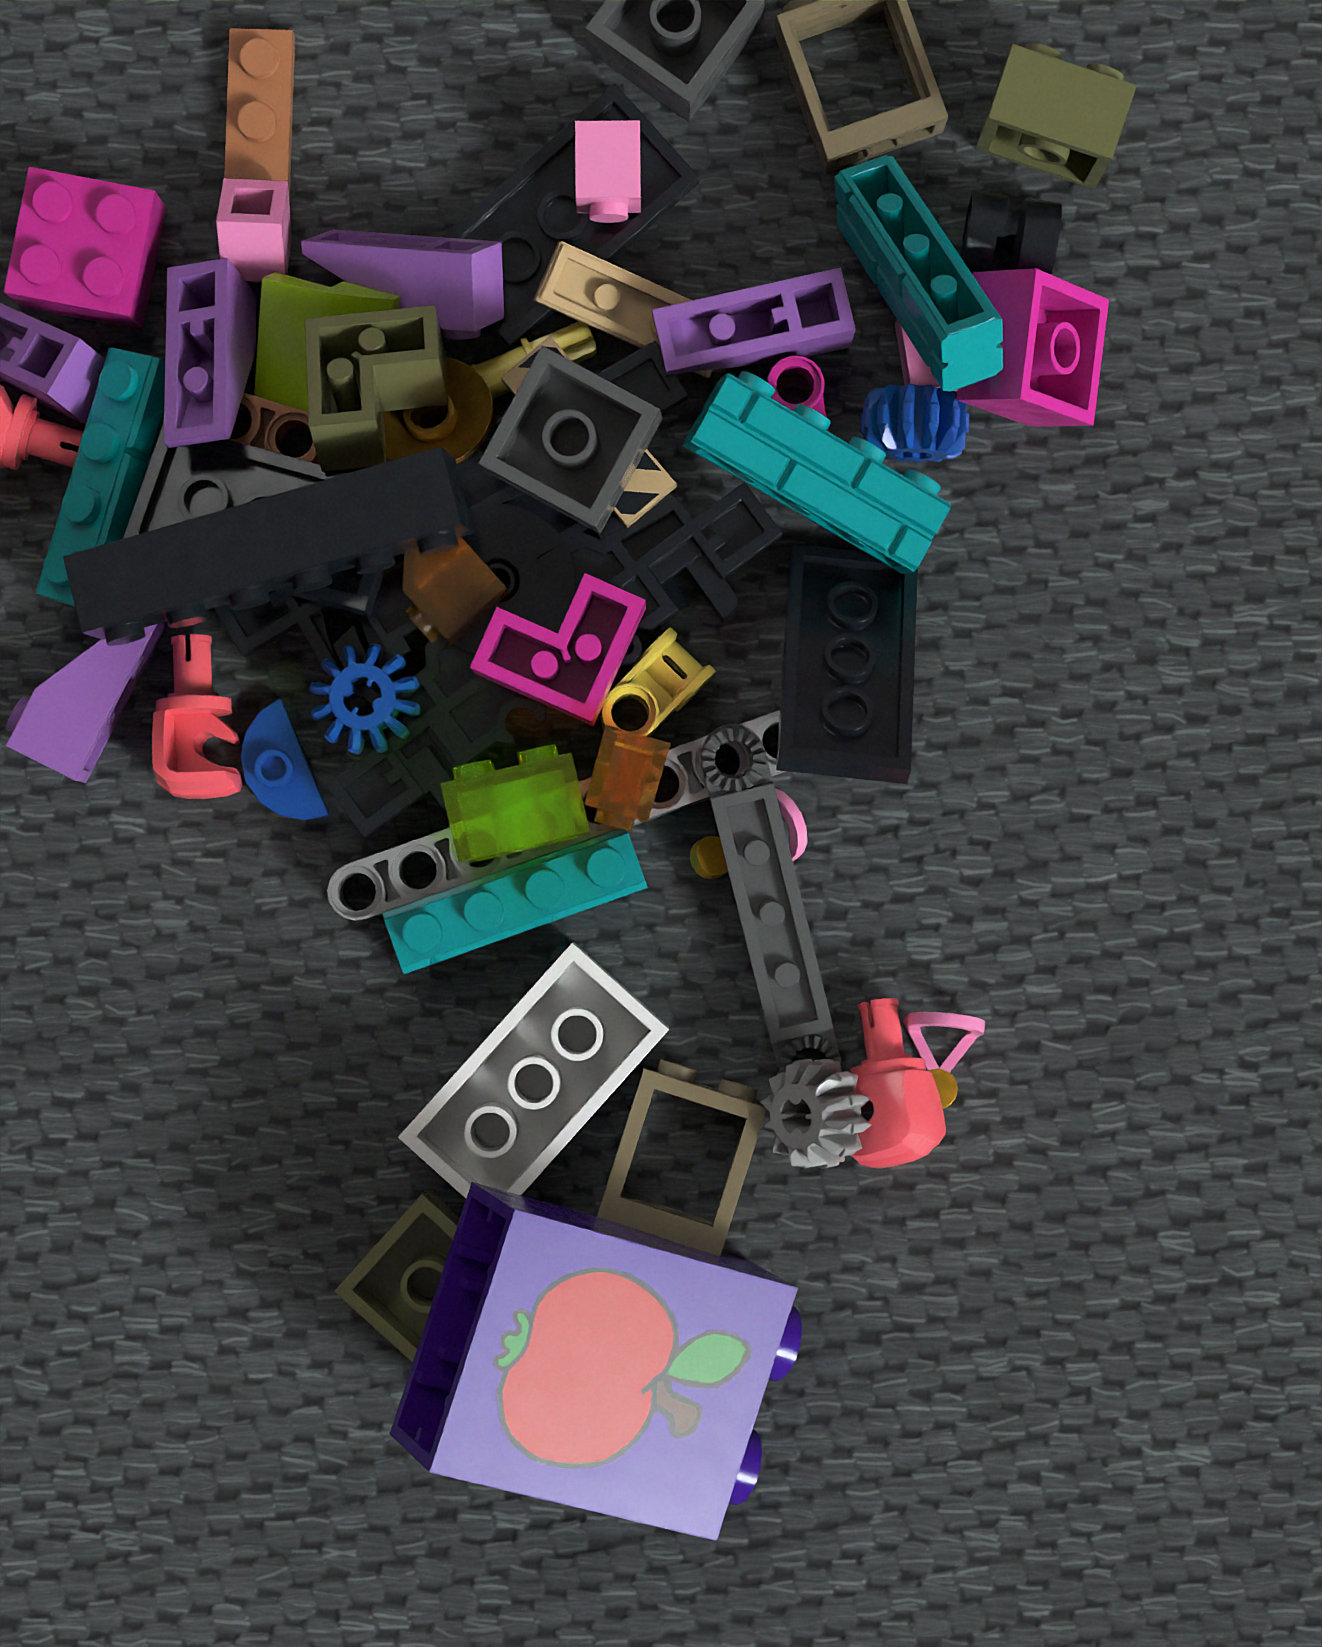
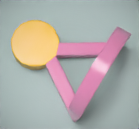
[690,788,807,879]
[903,1012,986,1109]

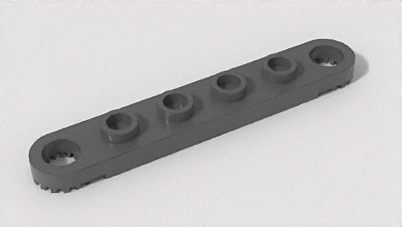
[700,724,841,1073]

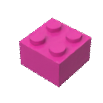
[4,167,167,330]
[956,268,1109,427]

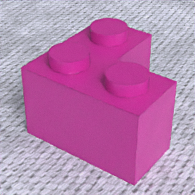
[470,573,646,726]

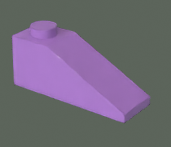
[301,229,504,340]
[164,258,257,448]
[652,267,856,375]
[0,303,105,425]
[6,621,168,783]

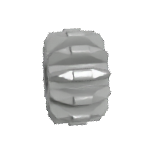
[760,1059,872,1169]

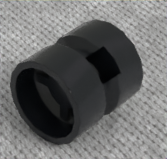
[960,190,1062,275]

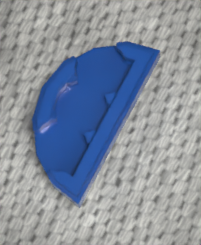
[241,698,331,821]

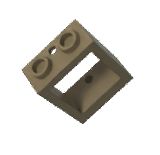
[774,0,948,174]
[597,1059,767,1256]

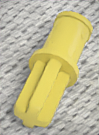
[470,321,597,400]

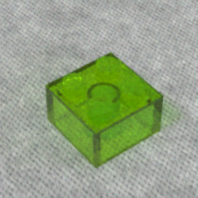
[440,744,591,865]

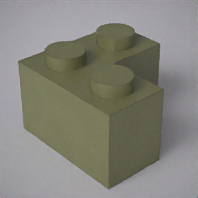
[305,305,448,472]

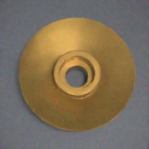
[384,357,494,464]

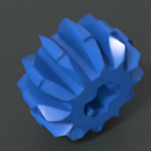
[860,383,970,463]
[309,643,421,754]

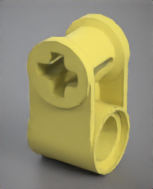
[601,627,717,746]

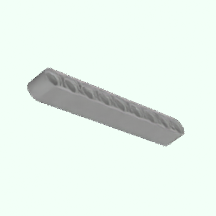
[327,710,786,921]

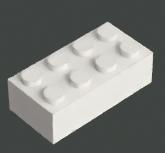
[398,942,669,1198]

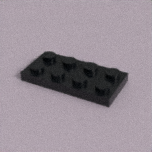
[442,83,700,350]
[123,423,386,617]
[776,544,918,784]

